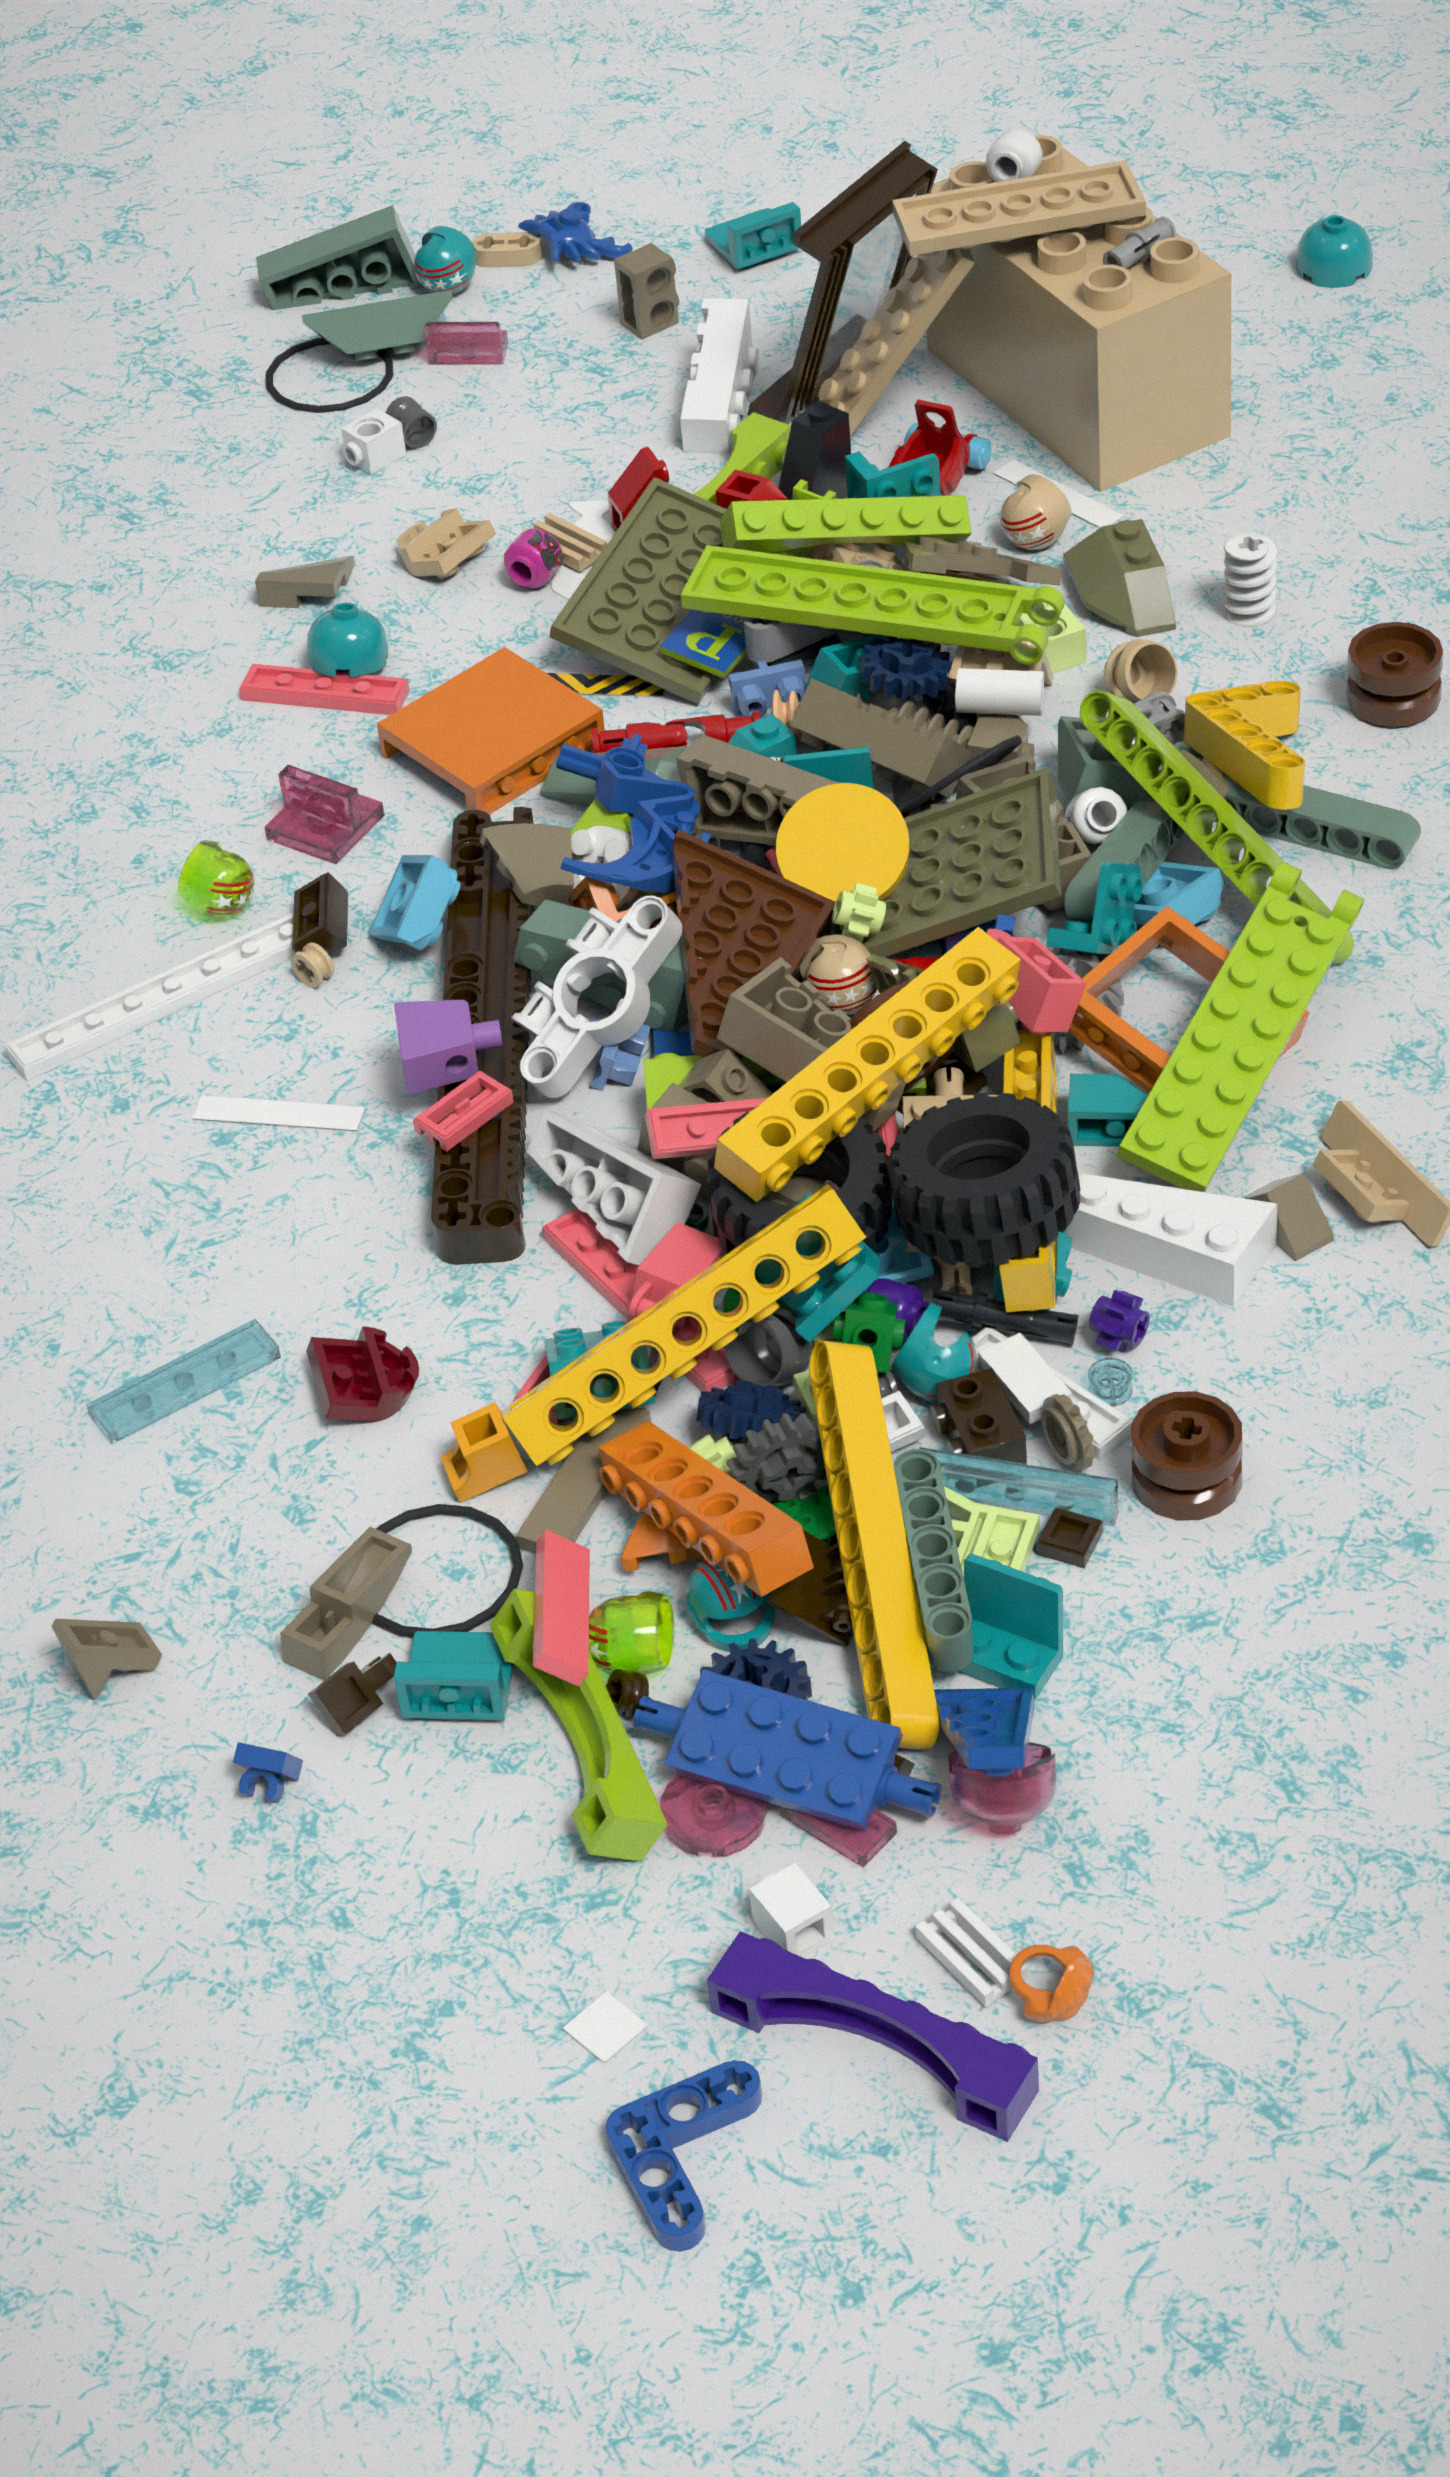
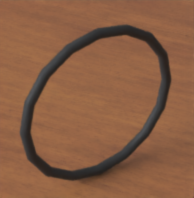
[266,338,394,413]
[900,735,1022,818]
[373,1504,524,1637]

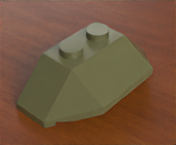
[1063,519,1176,637]

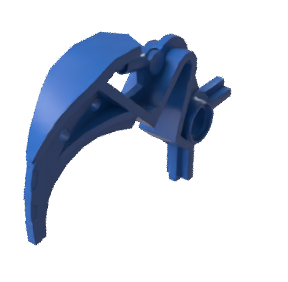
[556,734,711,893]

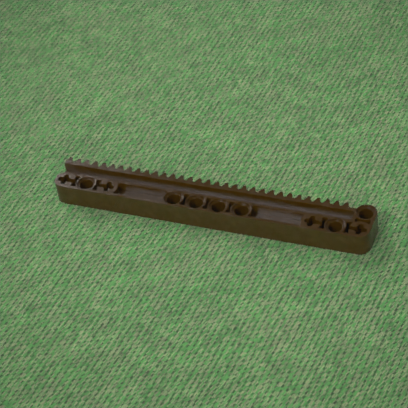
[431,807,534,1265]

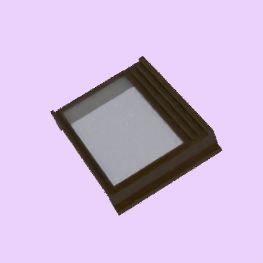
[747,141,938,425]

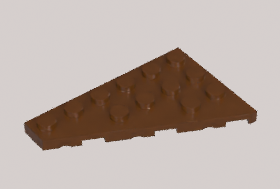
[671,830,835,1060]

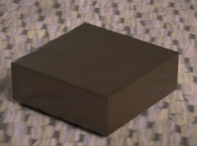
[1036,1507,1103,1569]

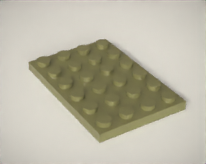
[549,477,774,705]
[810,767,1061,964]

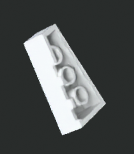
[680,298,759,453]
[527,1109,701,1265]
[1067,1173,1277,1306]

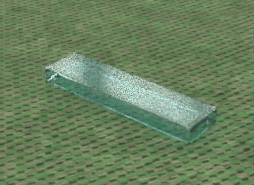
[86,1319,281,1444]
[919,1447,1118,1526]

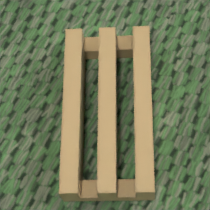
[522,513,607,572]

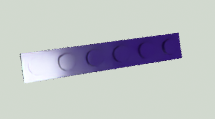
[707,1931,1039,2142]

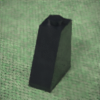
[778,401,851,500]

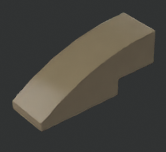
[280,1526,412,1681]

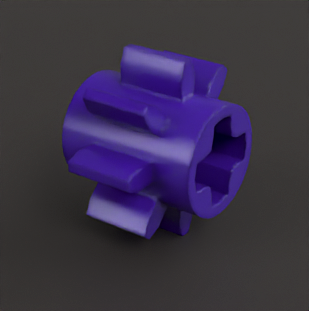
[1089,1290,1150,1353]

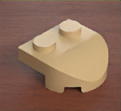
[397,508,496,579]

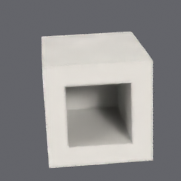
[749,1863,835,1957]

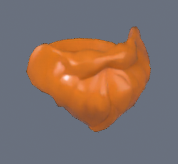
[1009,1944,1094,2023]

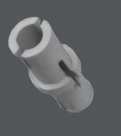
[1103,216,1176,268]

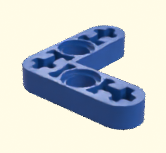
[606,2060,762,2252]

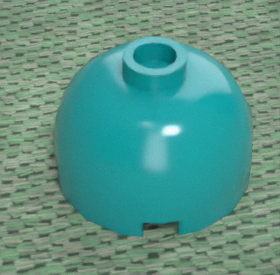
[1296,215,1373,288]
[306,603,388,677]

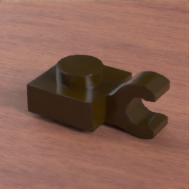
[308,1653,396,1736]

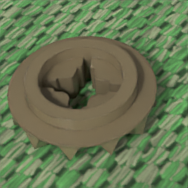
[1041,1394,1096,1472]

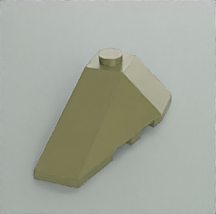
[866,954,1021,1073]

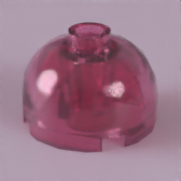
[948,1742,1056,1834]

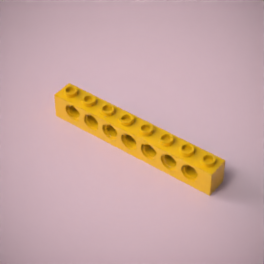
[714,927,1021,1202]
[999,1029,1057,1312]
[501,1184,866,1466]

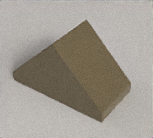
[1242,1173,1334,1261]

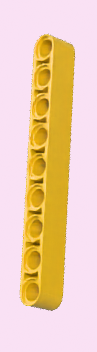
[809,1341,939,1750]

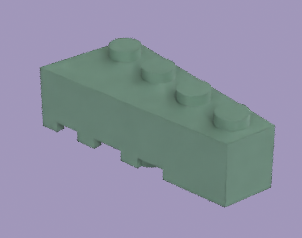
[256,205,424,310]
[513,899,688,1031]

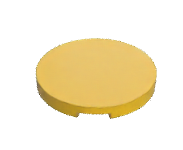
[776,783,910,902]

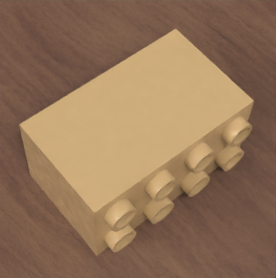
[927,135,1232,492]

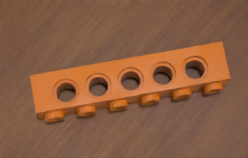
[598,1421,814,1597]

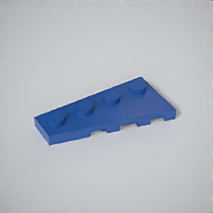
[934,1688,1035,1776]

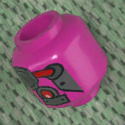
[503,529,563,589]

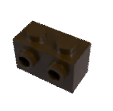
[931,1368,1027,1486]

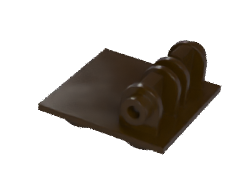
[768,1530,853,1647]

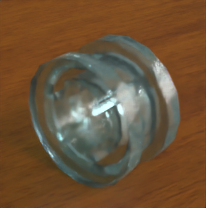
[1088,1358,1133,1407]

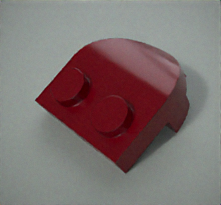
[306,1326,419,1421]

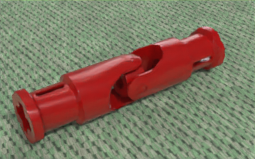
[591,711,760,753]

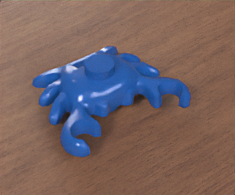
[518,202,633,261]

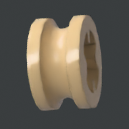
[290,942,335,988]

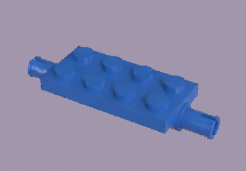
[633,1669,942,1832]

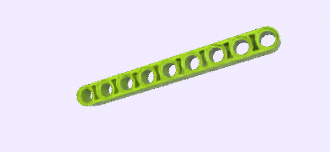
[1079,690,1354,964]

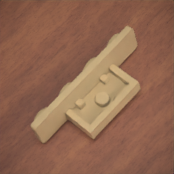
[1313,1100,1450,1247]

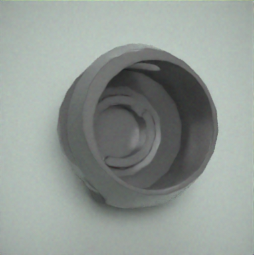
[724,1307,813,1387]

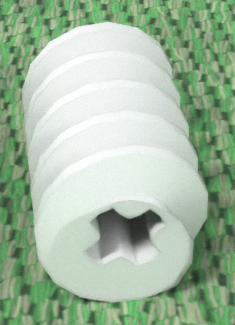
[1224,532,1277,627]

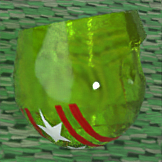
[178,840,254,919]
[589,1591,674,1675]

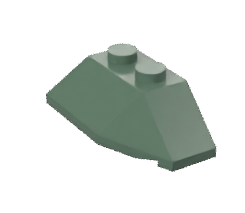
[301,290,453,361]

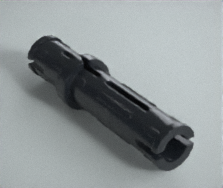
[931,1288,1079,1345]

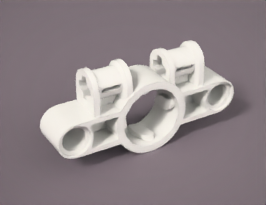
[511,896,682,1098]

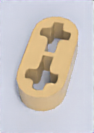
[472,232,542,267]

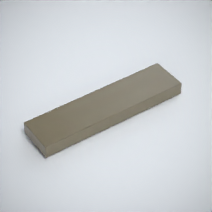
[516,1407,651,1553]

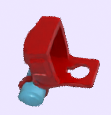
[888,399,992,496]

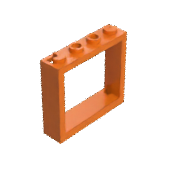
[1068,906,1310,1093]

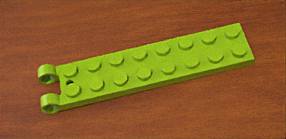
[681,545,1065,665]
[1116,861,1365,1192]

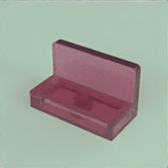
[424,322,508,365]

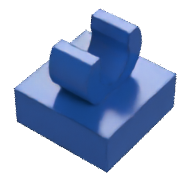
[233,1742,303,1802]

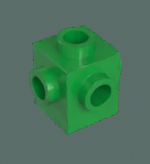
[833,1292,905,1373]

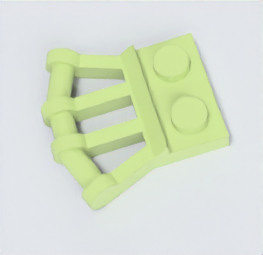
[944,1486,1040,1578]

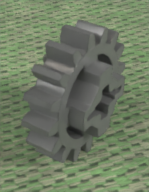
[726,1413,827,1504]

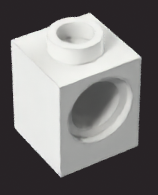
[341,408,406,475]

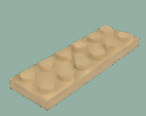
[892,160,1146,256]
[818,248,975,436]

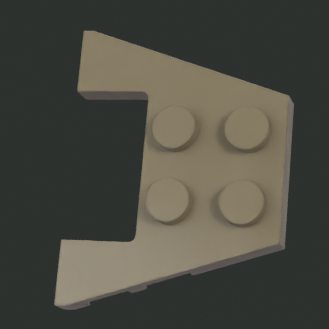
[902,536,1062,585]

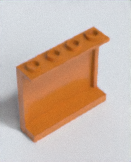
[377,647,605,815]

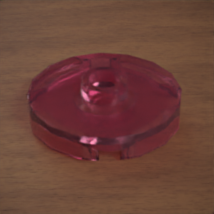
[660,1775,767,1858]

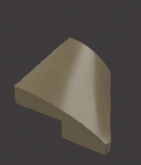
[255,556,355,608]
[480,823,574,906]

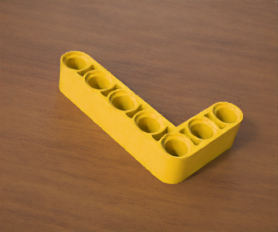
[1184,681,1305,810]

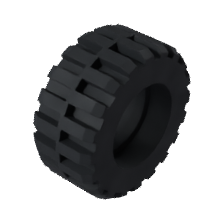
[887,1093,1081,1267]
[706,1105,892,1254]

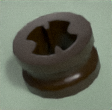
[606,1669,649,1719]

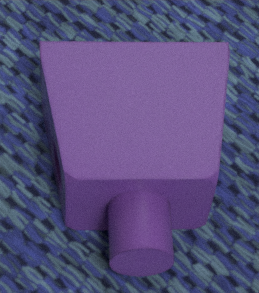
[394,1000,503,1095]

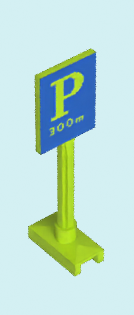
[659,479,836,679]

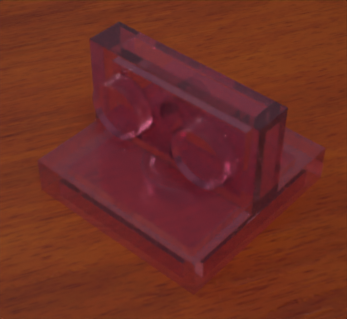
[264,765,385,864]

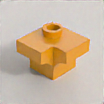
[440,1402,528,1503]

